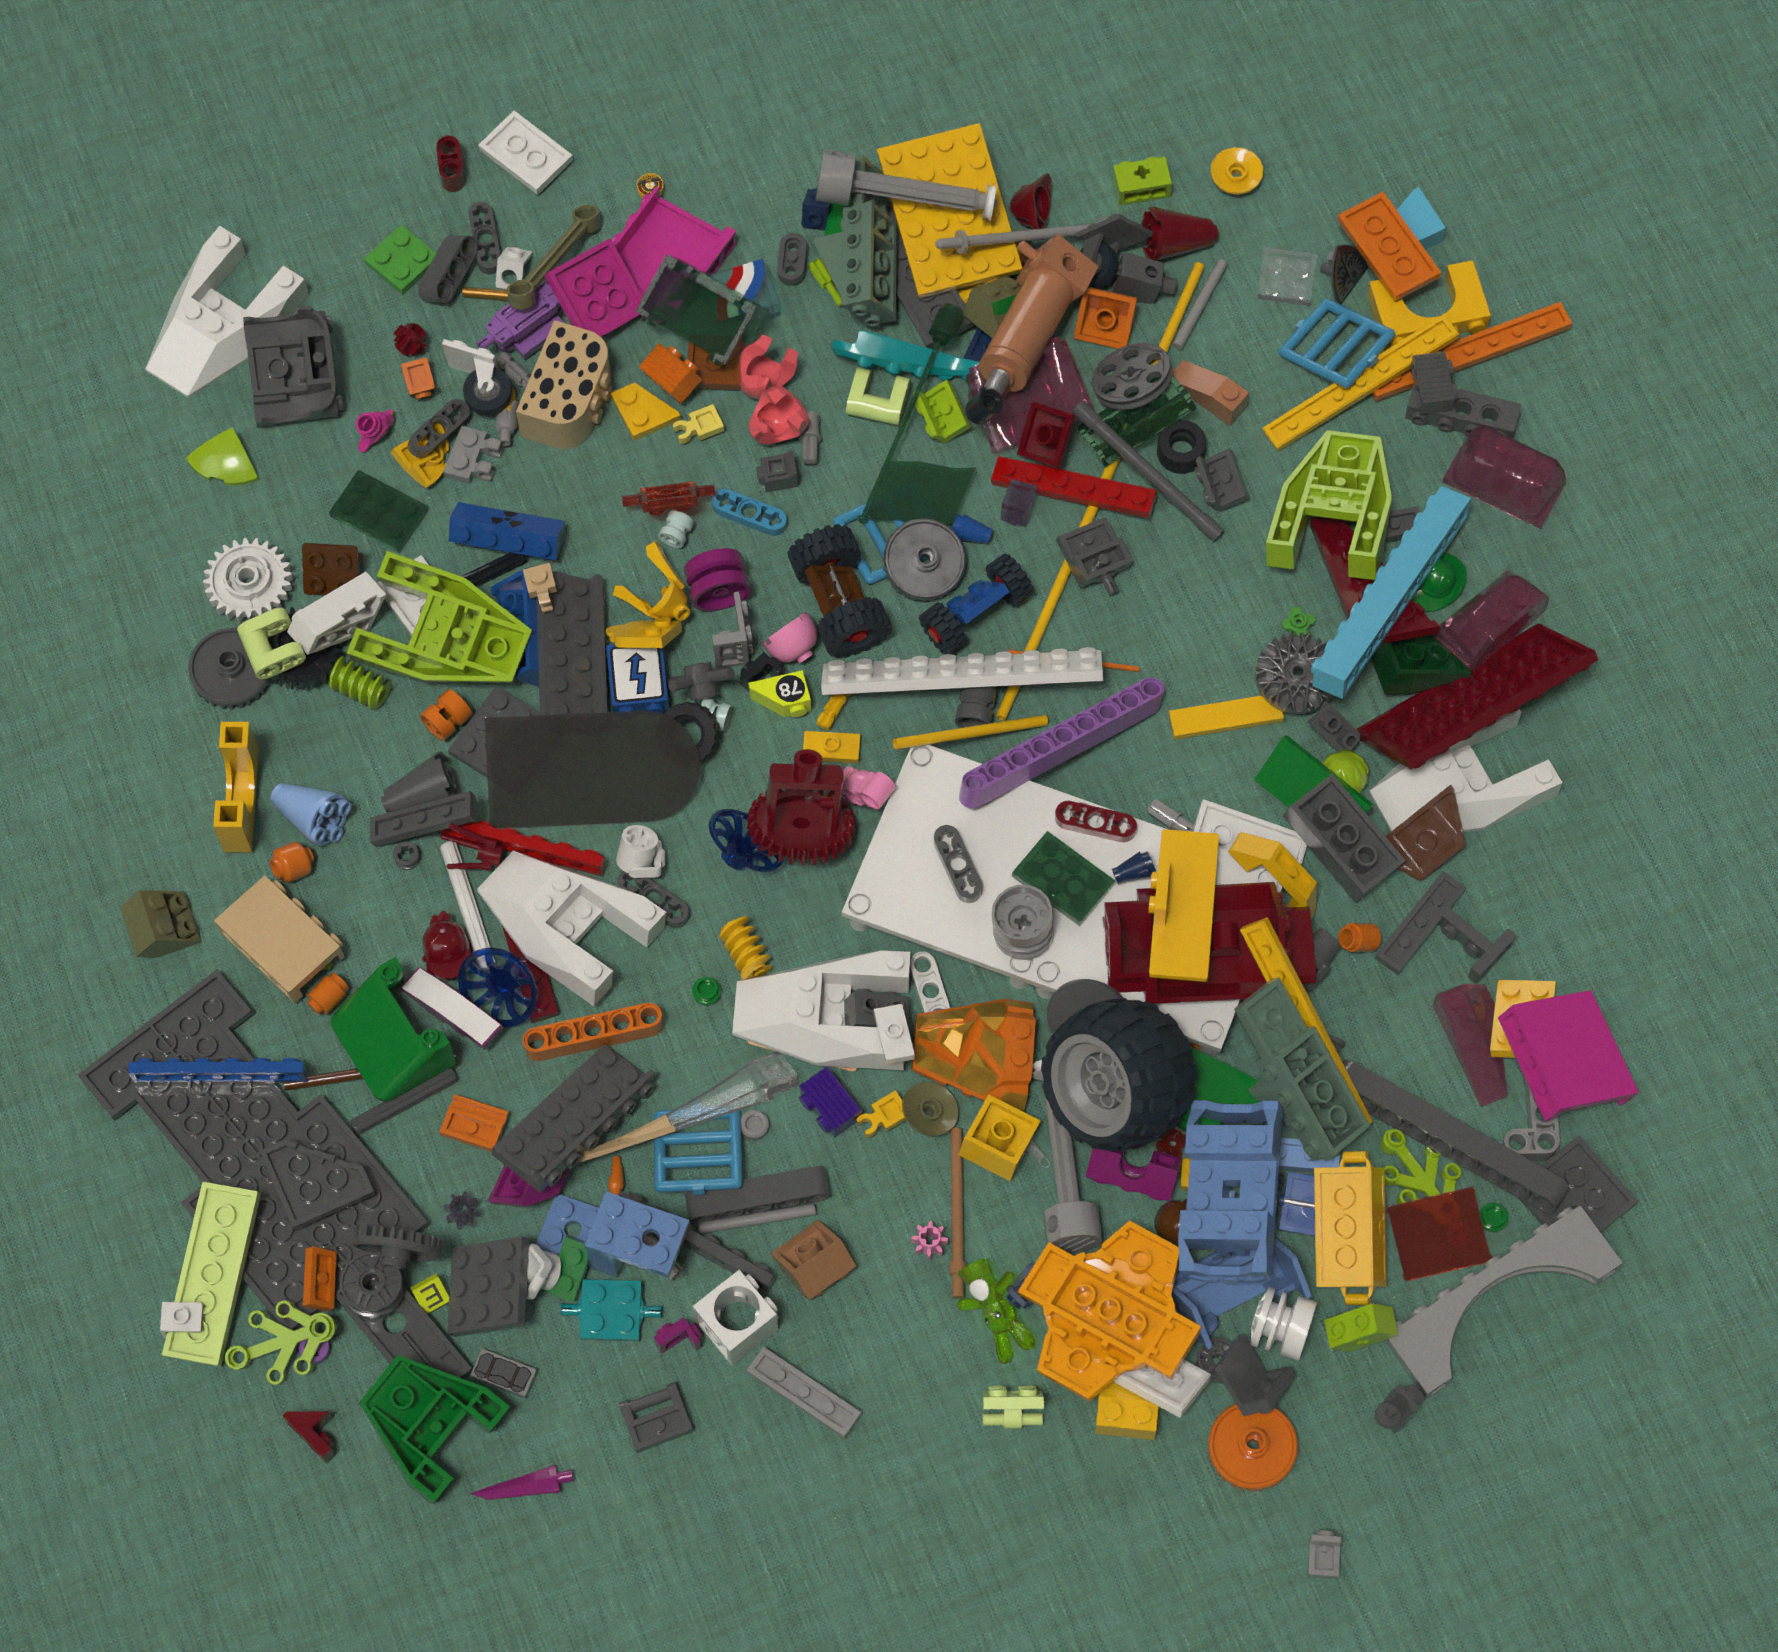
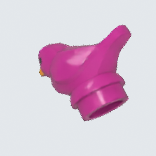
[356,409,394,453]

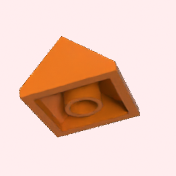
[1074,287,1137,349]

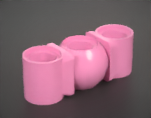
[830,766,896,810]

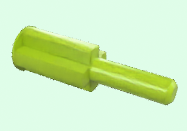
[808,258,842,307]

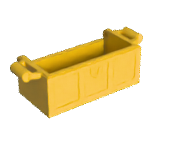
[1314,1151,1387,1305]

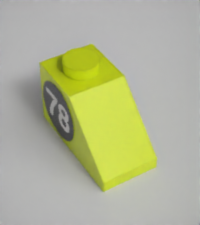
[748,670,811,717]

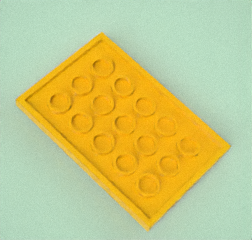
[877,123,1022,299]

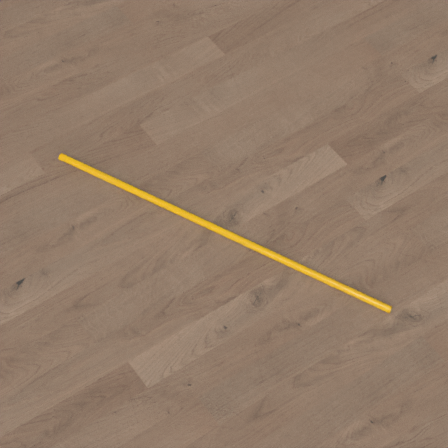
[996,262,1205,721]

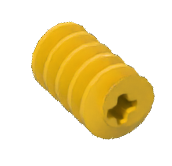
[719,916,772,980]

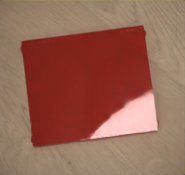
[1387,1186,1492,1281]

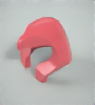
[739,334,799,400]
[749,385,810,445]

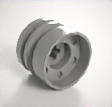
[992,885,1054,960]

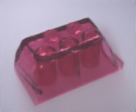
[1443,426,1566,529]
[1432,570,1549,671]

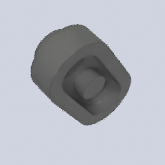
[777,233,807,285]

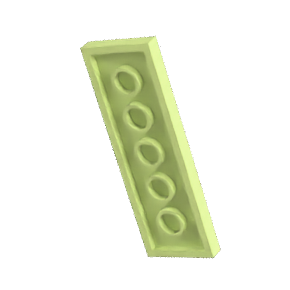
[162,1182,261,1367]

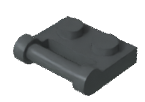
[618,1382,693,1453]

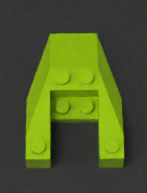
[1266,430,1392,580]
[347,551,532,683]

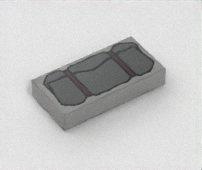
[470,1349,537,1399]

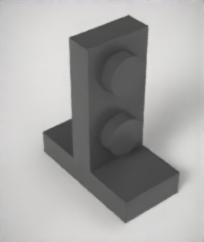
[1438,908,1517,985]

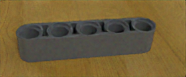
[684,1166,831,1224]

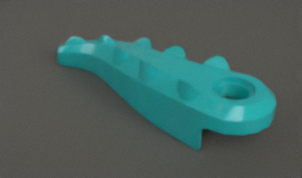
[830,329,981,380]

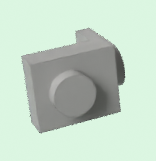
[1307,1531,1342,1579]

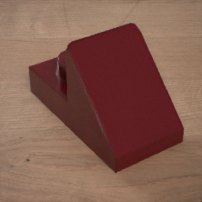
[282,1411,335,1464]

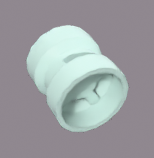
[658,510,694,548]
[701,698,732,731]

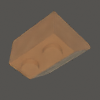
[770,1220,856,1300]

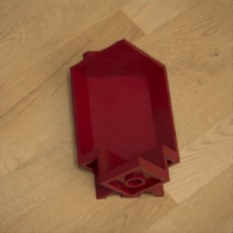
[1103,882,1316,1004]

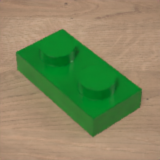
[546,1236,589,1302]

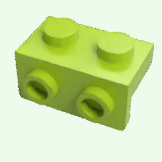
[913,379,971,444]

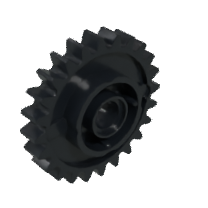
[268,607,343,690]

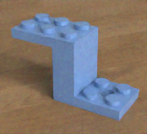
[536,1191,690,1278]

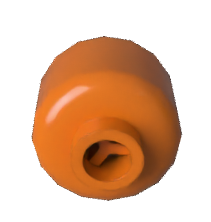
[269,842,314,883]

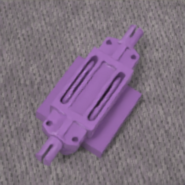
[476,281,564,360]

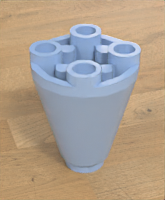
[271,783,352,846]

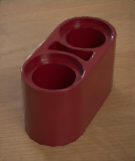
[436,135,465,192]

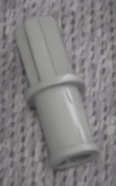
[799,411,821,464]
[1147,799,1194,831]

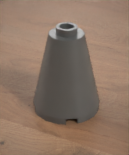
[381,752,462,813]

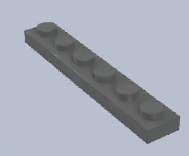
[618,1191,774,1293]

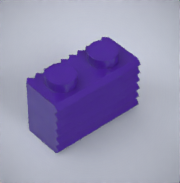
[799,1066,862,1137]

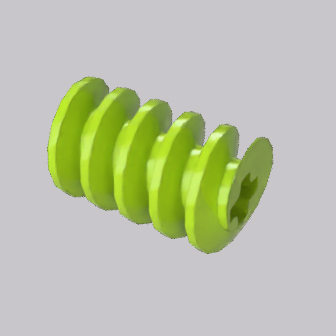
[329,656,392,710]

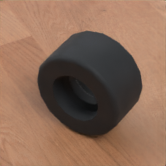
[1157,420,1207,474]

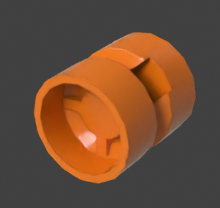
[419,689,473,741]

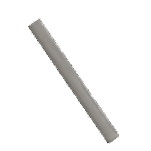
[1172,259,1228,350]
[698,1203,816,1234]

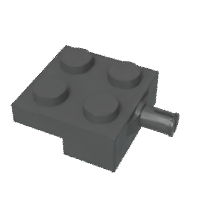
[1056,517,1133,596]

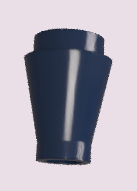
[1112,851,1156,885]

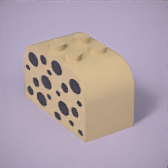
[516,320,612,449]

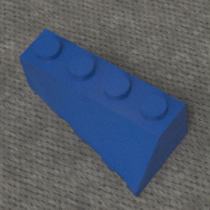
[490,568,539,686]

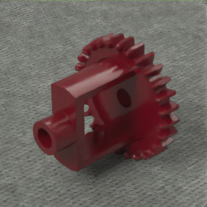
[747,749,855,866]

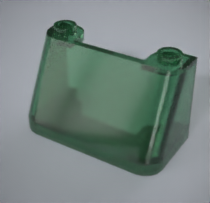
[636,254,768,367]

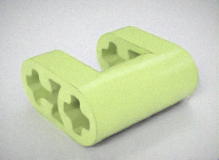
[846,367,911,426]
[237,608,306,679]

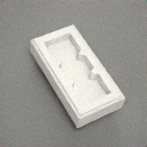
[874,1004,915,1065]

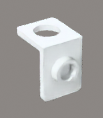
[496,247,532,289]
[160,1302,203,1339]

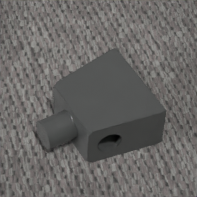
[1111,252,1176,304]

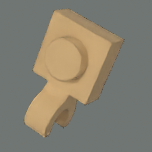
[523,563,557,613]

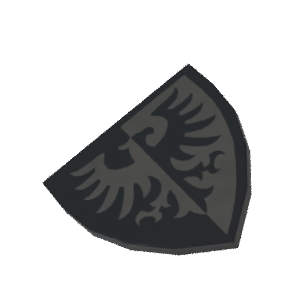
[1320,244,1368,305]

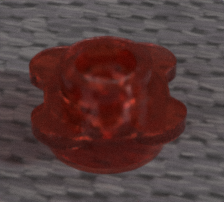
[1156,1128,1186,1158]

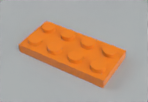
[1337,192,1441,301]

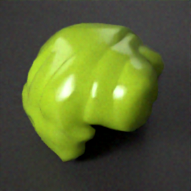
[1322,749,1369,794]

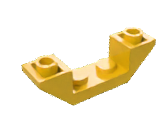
[1228,832,1317,920]

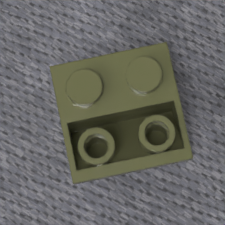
[120,890,201,957]

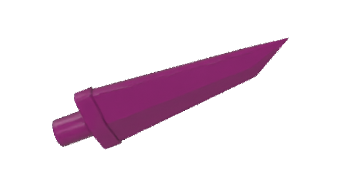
[469,1465,574,1500]

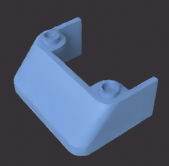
[1172,1237,1312,1350]

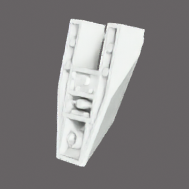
[146,226,309,398]
[1369,709,1562,832]
[477,851,666,1006]
[732,950,910,1070]

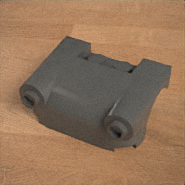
[243,305,343,428]

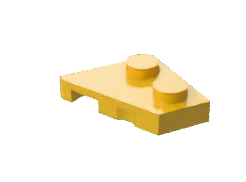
[610,382,681,441]

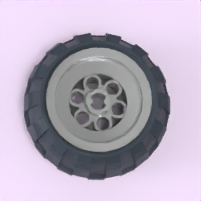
[1041,998,1198,1151]

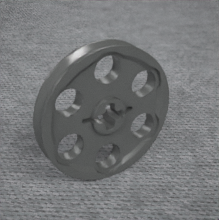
[1092,343,1173,410]

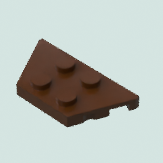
[1386,784,1466,881]

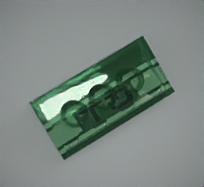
[1076,376,1197,467]

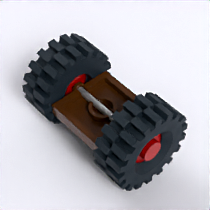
[787,524,892,658]

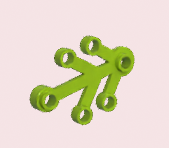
[1380,1129,1461,1225]
[225,1300,336,1385]

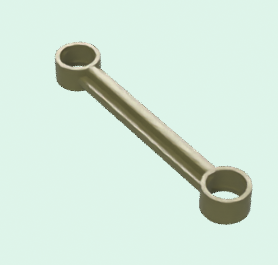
[507,205,601,309]

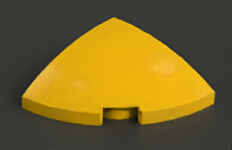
[391,423,449,488]

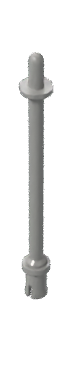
[935,217,1129,254]

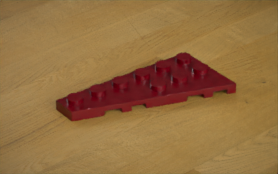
[1310,517,1440,644]

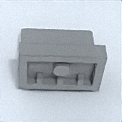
[712,592,753,668]

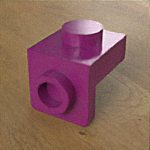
[654,1318,702,1354]

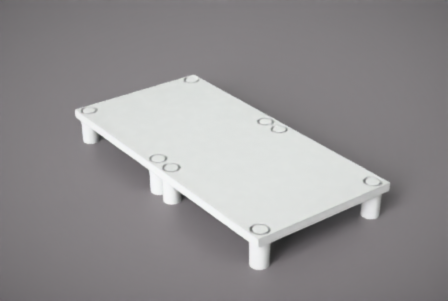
[841,745,1283,1057]

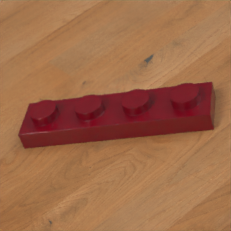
[502,926,559,1024]

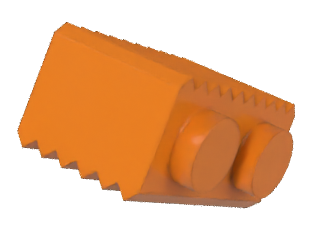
[639,343,702,404]

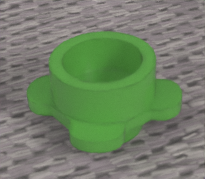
[1282,607,1315,636]

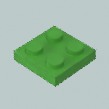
[364,224,436,295]

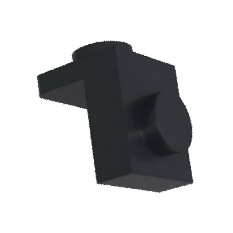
[740,652,784,692]

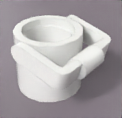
[616,825,665,878]
[526,1244,561,1300]

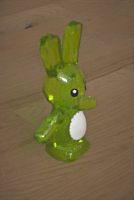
[957,1258,1035,1364]

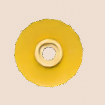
[1210,147,1263,195]

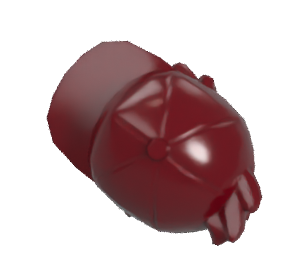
[422,911,474,981]

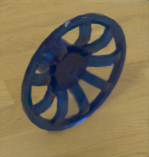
[709,809,784,872]
[458,948,538,1028]

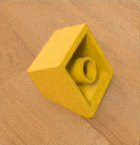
[958,1095,1041,1181]

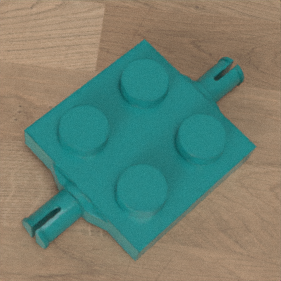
[560,1279,662,1341]

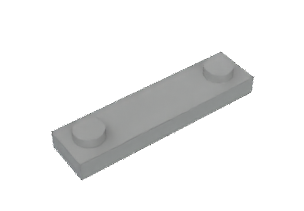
[746,1346,861,1439]

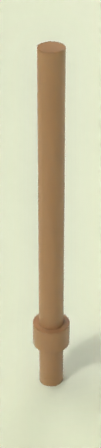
[949,1128,967,1299]

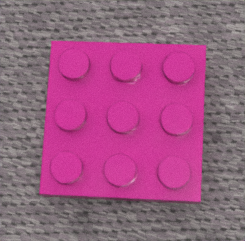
[544,238,649,337]

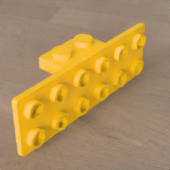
[1148,829,1219,982]

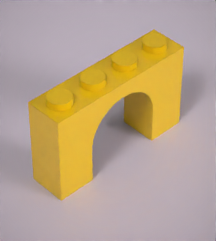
[1367,260,1491,350]
[213,722,259,852]

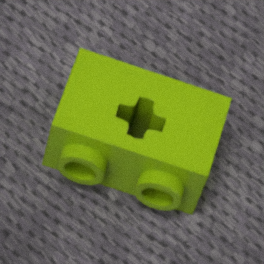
[1112,157,1172,206]
[1324,1303,1398,1352]

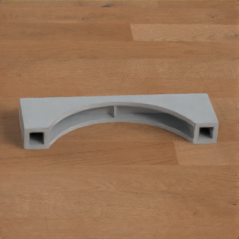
[1385,1205,1623,1400]

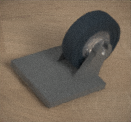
[1077,214,1152,289]

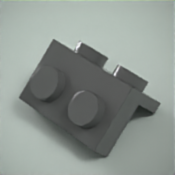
[1195,448,1249,512]

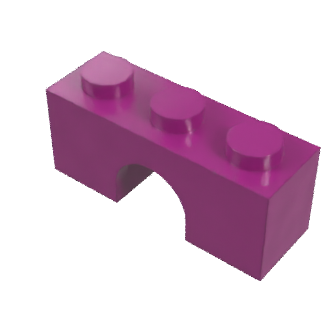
[1085,1148,1182,1201]

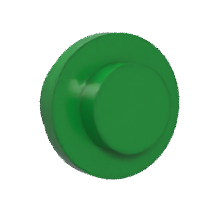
[692,977,721,1005]
[1478,1203,1508,1232]

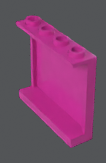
[612,187,737,324]
[1498,990,1639,1121]

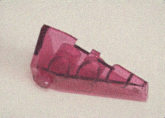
[1433,984,1508,1107]

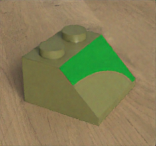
[962,276,1020,338]

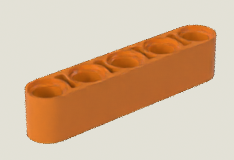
[523,1003,663,1061]

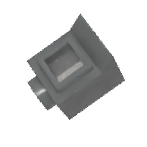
[756,450,798,492]

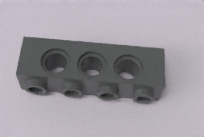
[1405,384,1521,444]

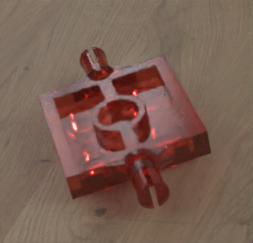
[622,481,716,515]

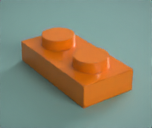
[303,1246,336,1311]

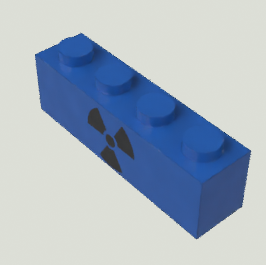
[449,502,565,560]

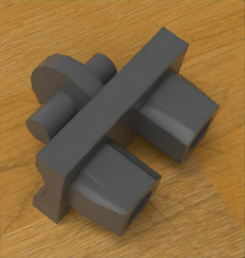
[1307,701,1360,752]
[1375,1384,1425,1434]

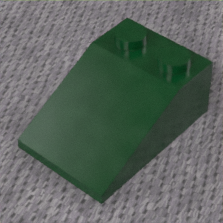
[1371,630,1471,694]

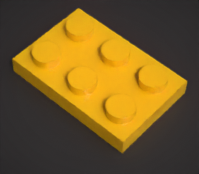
[1490,980,1557,1058]

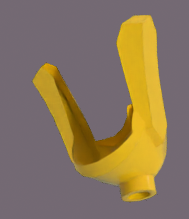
[613,540,690,621]

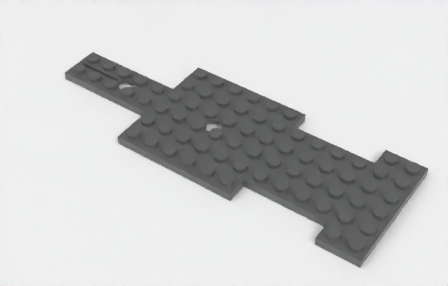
[78,969,472,1379]

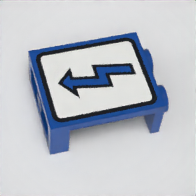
[606,644,669,719]

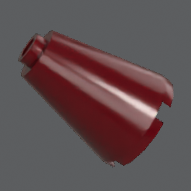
[1142,207,1218,261]

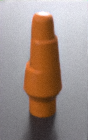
[608,1156,624,1195]

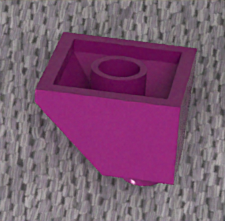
[488,1165,570,1207]

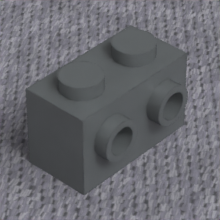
[844,989,909,1030]

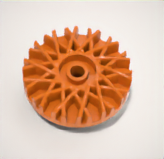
[1207,1404,1298,1492]

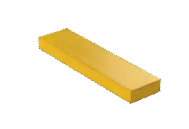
[1168,696,1284,740]

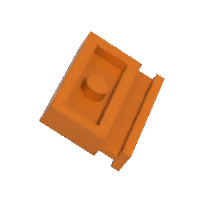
[439,1094,509,1152]

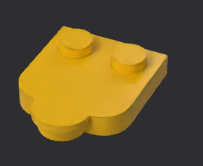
[606,617,682,648]

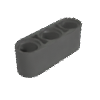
[418,235,478,303]

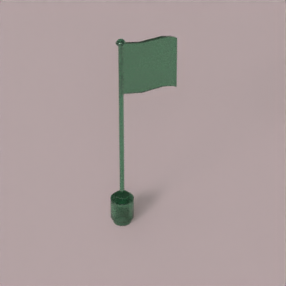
[858,303,976,526]

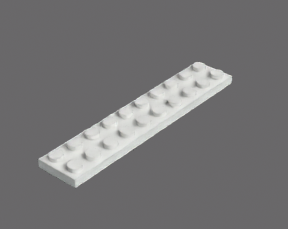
[821,647,1103,695]

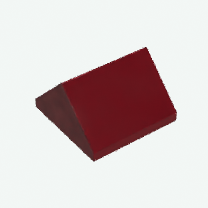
[1017,402,1075,468]

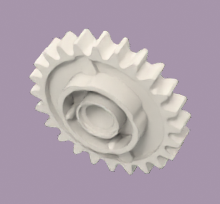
[203,538,293,623]

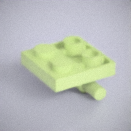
[982,1385,1044,1428]

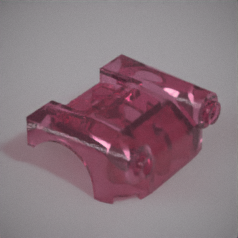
[965,336,1094,453]

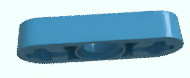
[712,489,787,536]

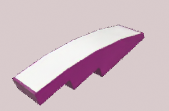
[400,967,503,1050]

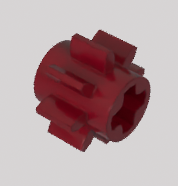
[393,323,427,356]

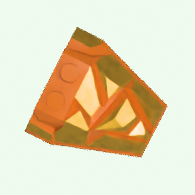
[911,999,1036,1112]

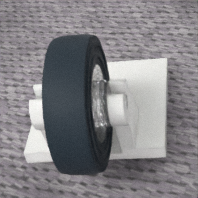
[442,339,512,416]

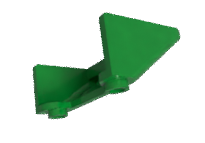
[331,957,456,1101]

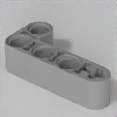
[1502,1075,1560,1162]

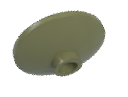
[902,1082,958,1136]

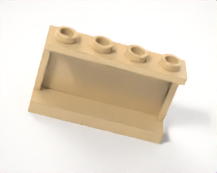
[214,875,345,1004]

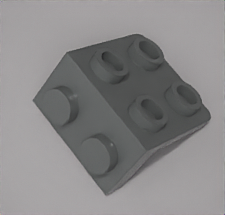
[1216,1335,1296,1416]

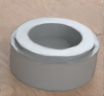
[740,1110,769,1141]

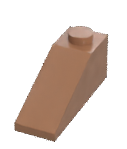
[1170,360,1249,426]

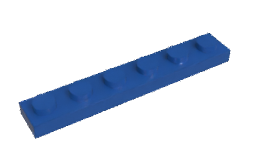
[128,1058,307,1082]

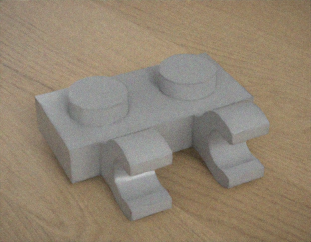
[443,426,503,483]

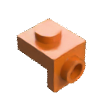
[401,357,436,399]

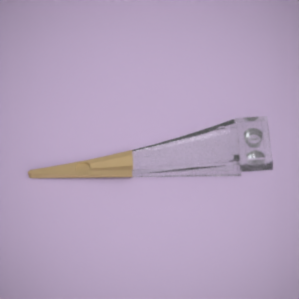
[577,1052,800,1163]

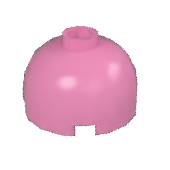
[762,612,818,664]

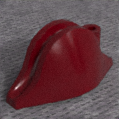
[1010,173,1051,229]

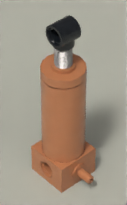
[965,233,1099,425]

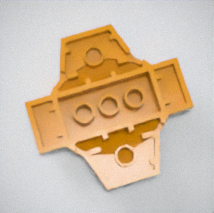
[1018,1220,1202,1402]

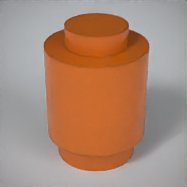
[1338,923,1381,952]
[306,972,349,1015]

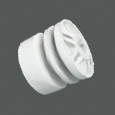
[1250,1287,1317,1361]

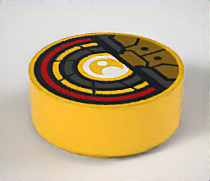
[637,173,664,199]

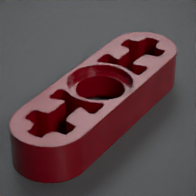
[1055,801,1137,843]

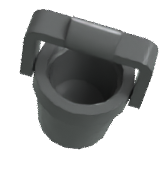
[1302,928,1341,991]

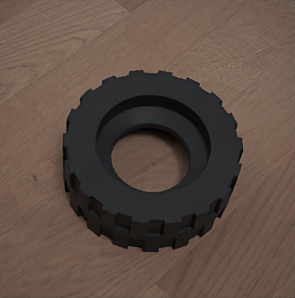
[655,702,720,765]

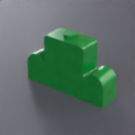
[1177,1047,1259,1132]

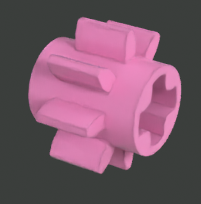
[911,1221,948,1260]

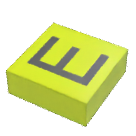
[410,1274,449,1314]

